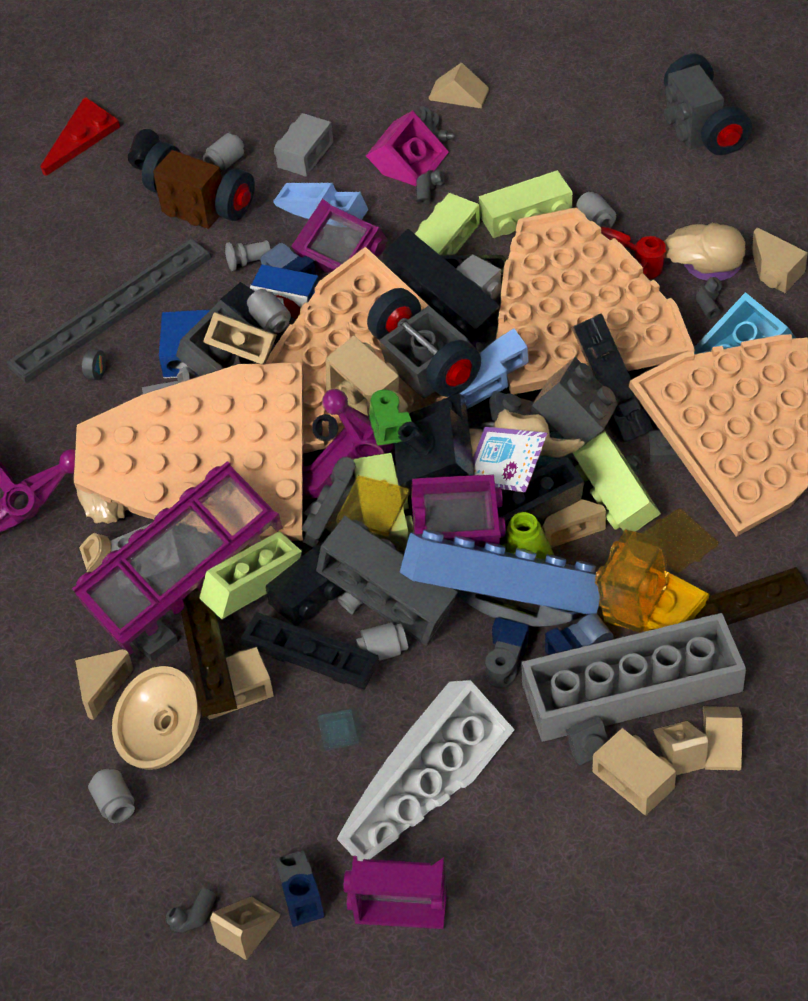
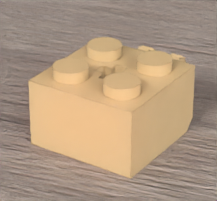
[326,335,408,416]

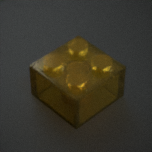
[595,529,670,633]

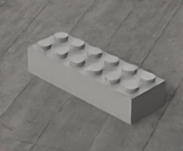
[522,613,746,742]

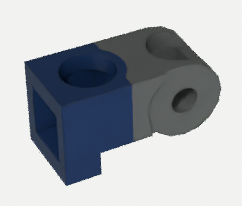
[485,617,529,688]
[275,850,324,927]

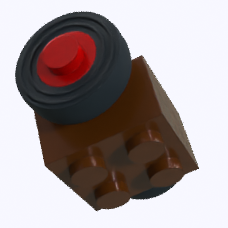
[142,142,255,229]

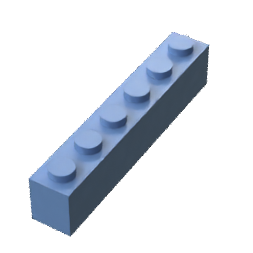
[400,530,606,615]

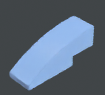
[273,183,368,228]
[460,328,529,409]

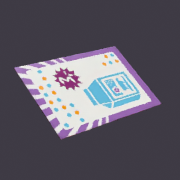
[473,427,548,492]

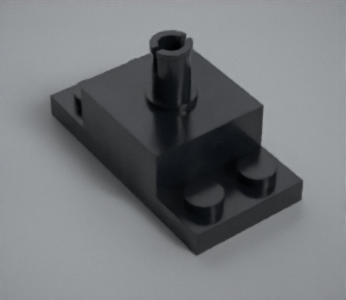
[394,393,478,526]

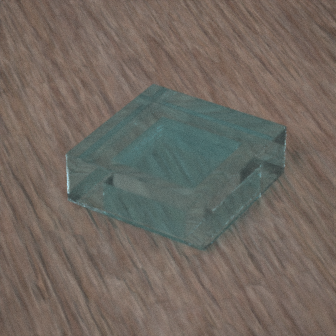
[317,709,358,751]

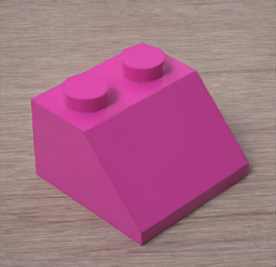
[366,110,449,186]

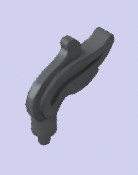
[420,106,455,142]

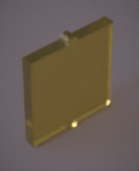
[336,475,410,537]
[639,508,718,574]

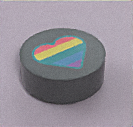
[82,349,106,380]

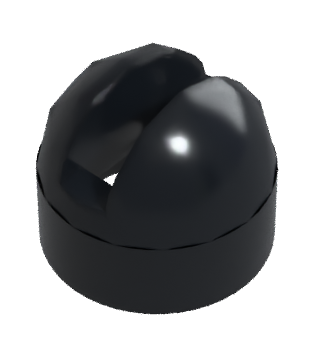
[312,414,338,441]

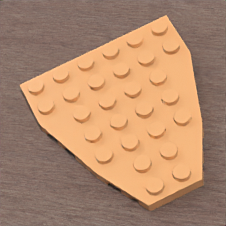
[496,208,695,395]
[266,247,480,454]
[629,334,808,537]
[74,362,303,541]

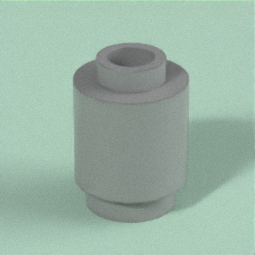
[203,133,244,171]
[577,192,616,228]
[247,289,291,333]
[356,622,408,661]
[88,769,135,823]

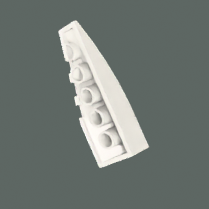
[337,680,514,861]

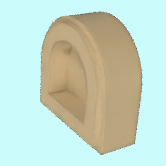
[79,533,111,572]

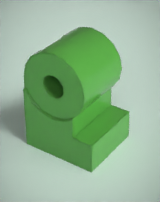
[369,389,412,446]

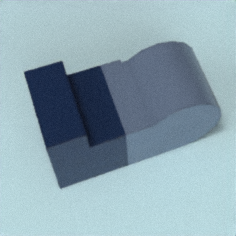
[261,243,316,275]
[545,613,614,655]

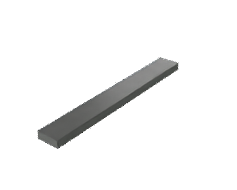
[6,238,211,383]

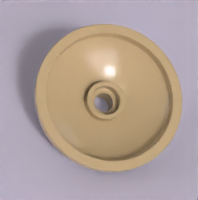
[112,666,201,770]

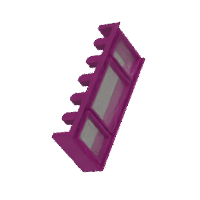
[72,461,282,656]

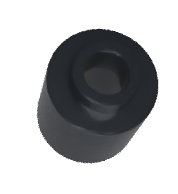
[128,129,160,170]

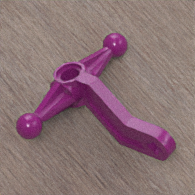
[303,389,396,500]
[0,449,76,533]

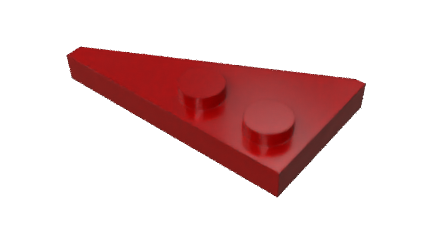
[40,97,120,176]

